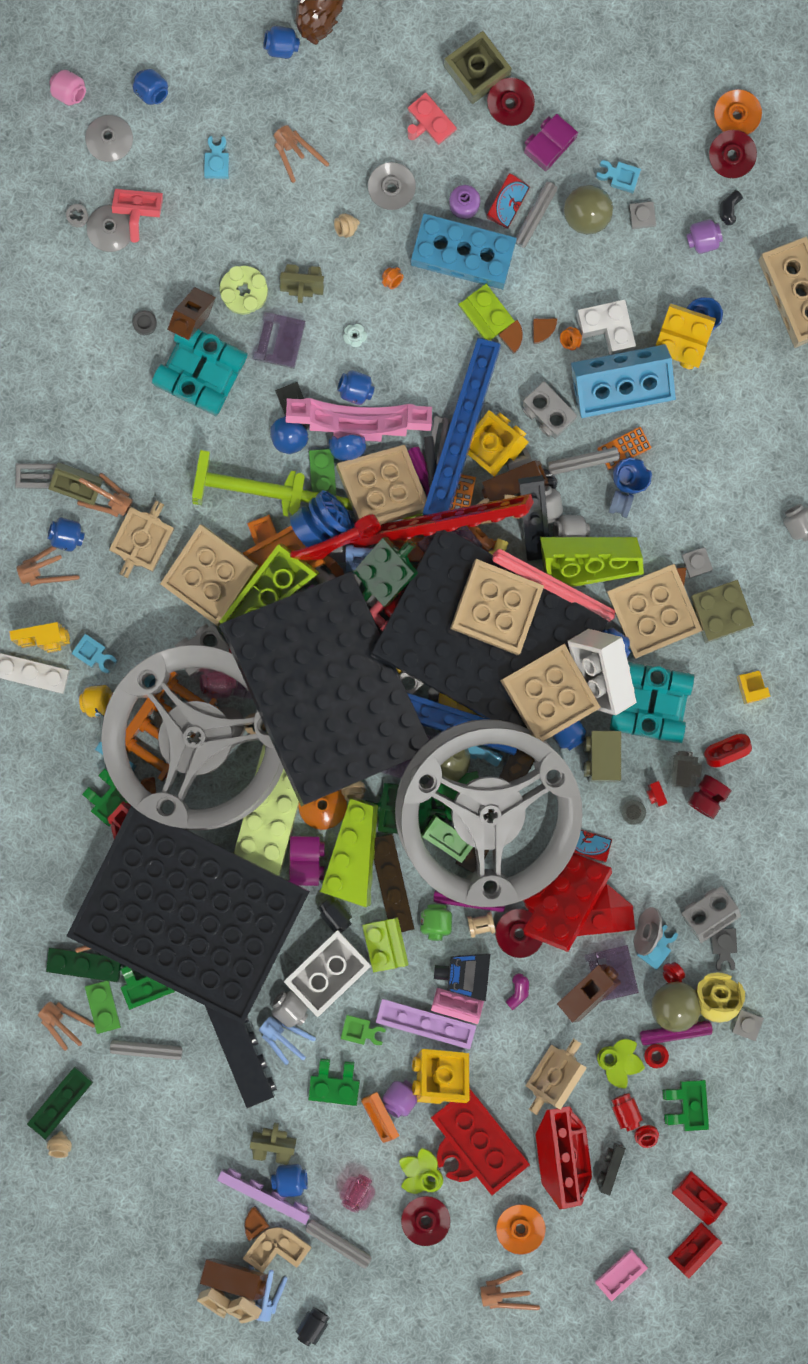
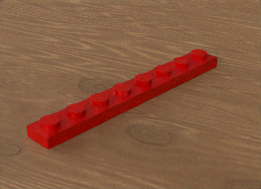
[349,494,534,548]

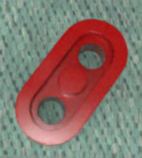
[704,734,752,768]

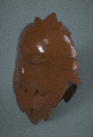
[294,0,345,45]

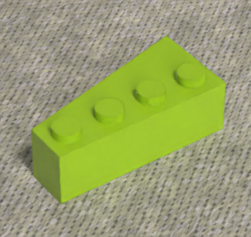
[540,537,644,587]
[219,543,320,623]
[320,797,378,907]

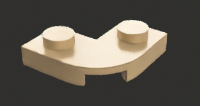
[243,1227,312,1273]
[197,1288,262,1323]

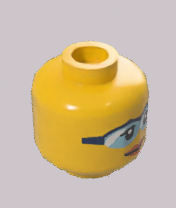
[79,685,113,718]

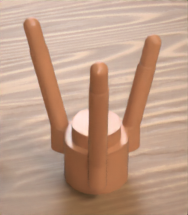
[273,125,329,183]
[77,473,133,517]
[17,546,80,586]
[38,1001,95,1051]
[480,1270,540,1310]

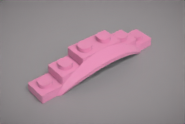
[286,398,432,442]

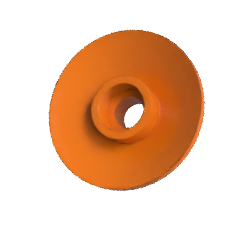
[714,89,762,135]
[298,790,347,830]
[496,1204,546,1255]

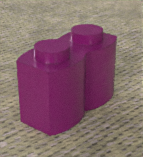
[524,114,578,172]
[290,836,325,886]

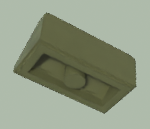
[48,462,103,506]

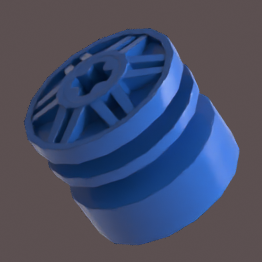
[290,490,354,547]

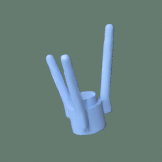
[259,1016,316,1065]
[249,1265,288,1322]

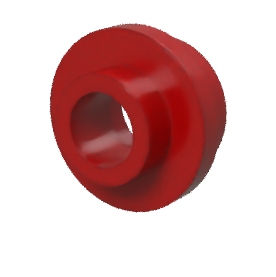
[663,962,685,983]
[644,1044,669,1069]
[634,1125,659,1148]

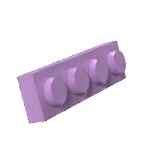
[376,999,476,1049]
[217,1168,311,1225]

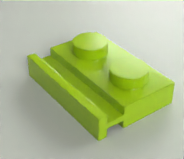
[458,284,515,341]
[362,917,409,973]

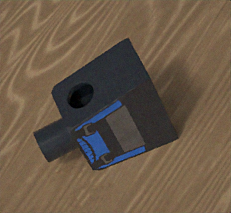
[434,954,491,1001]

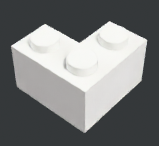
[576,300,636,355]

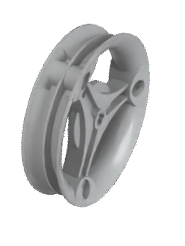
[101,645,284,830]
[395,719,583,907]

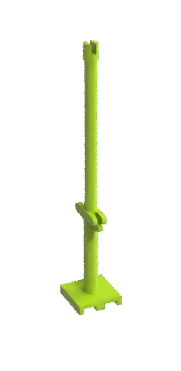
[192,450,469,532]

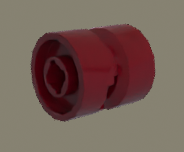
[687,774,732,820]

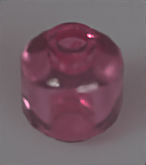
[200,669,236,699]
[339,1174,376,1213]

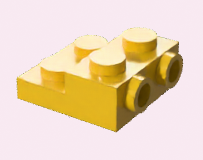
[655,303,716,369]
[468,410,529,477]
[9,622,70,653]
[412,1049,470,1104]

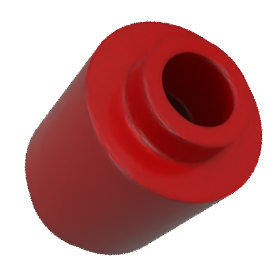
[611,1093,643,1132]

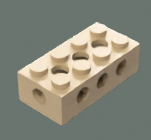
[758,236,808,348]

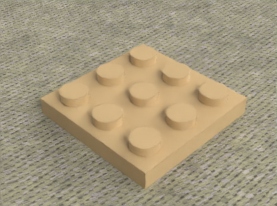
[336,444,427,525]
[160,524,260,626]
[450,559,544,655]
[607,564,702,659]
[500,644,601,741]

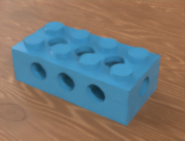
[411,214,517,290]
[571,344,676,418]

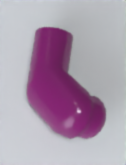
[505,973,529,1010]

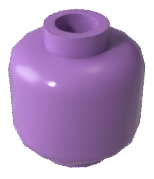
[449,185,480,219]
[686,219,723,254]
[382,1080,417,1118]

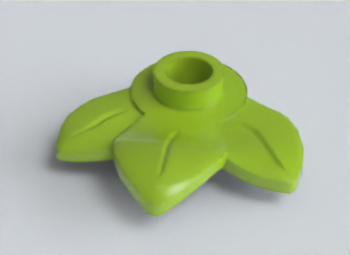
[597,1039,645,1089]
[399,1148,444,1194]

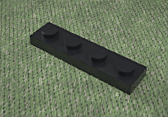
[518,475,549,561]

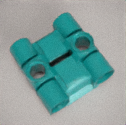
[152,329,248,417]
[610,662,695,744]

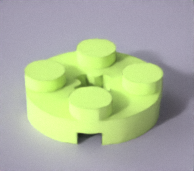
[220,266,268,315]

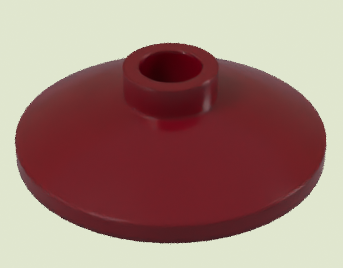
[487,78,535,126]
[709,130,757,179]
[495,909,543,958]
[401,1196,451,1246]

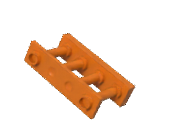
[125,671,219,782]

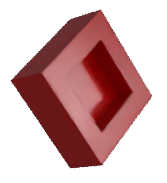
[646,781,668,807]

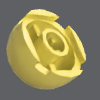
[696,972,745,1023]

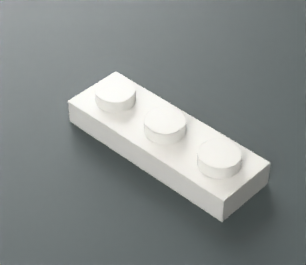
[0,653,70,694]

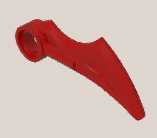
[290,514,381,561]

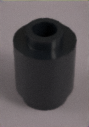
[317,896,352,933]
[295,1307,330,1346]

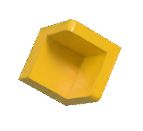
[737,671,771,704]

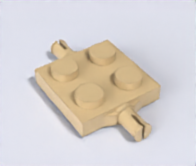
[109,500,174,578]
[525,1038,587,1115]

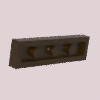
[374,834,415,932]

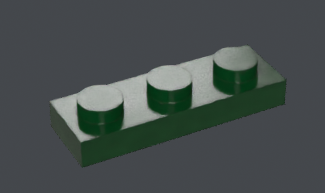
[46,947,122,982]
[27,1066,94,1140]

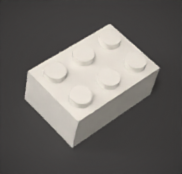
[568,629,637,715]
[284,930,371,1017]

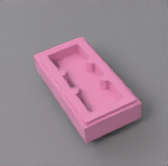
[431,988,484,1024]
[594,1249,648,1302]

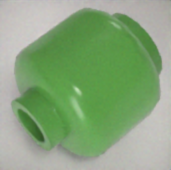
[420,904,453,941]

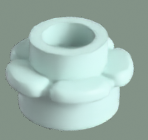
[343,324,367,347]

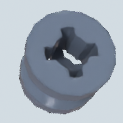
[608,490,634,518]

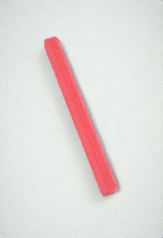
[492,549,615,622]

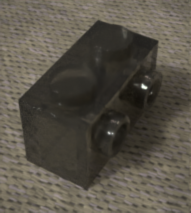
[667,751,702,789]

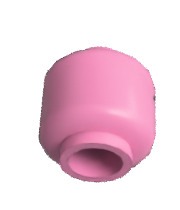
[50,70,86,106]

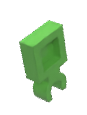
[341,1015,386,1045]

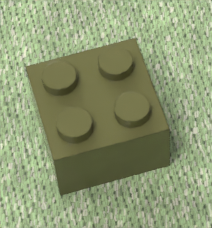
[444,31,512,104]
[689,580,754,644]
[584,731,621,782]

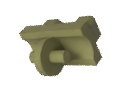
[280,264,324,303]
[250,1122,297,1165]

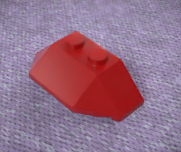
[577,884,635,936]
[535,1106,592,1209]

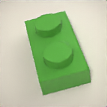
[309,449,336,496]
[421,815,473,863]
[85,981,121,1034]

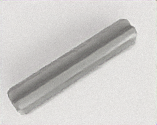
[516,182,557,248]
[548,447,620,475]
[110,1040,183,1060]
[305,1220,372,1268]

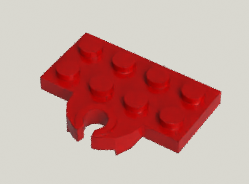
[523,853,612,952]
[430,1087,530,1196]

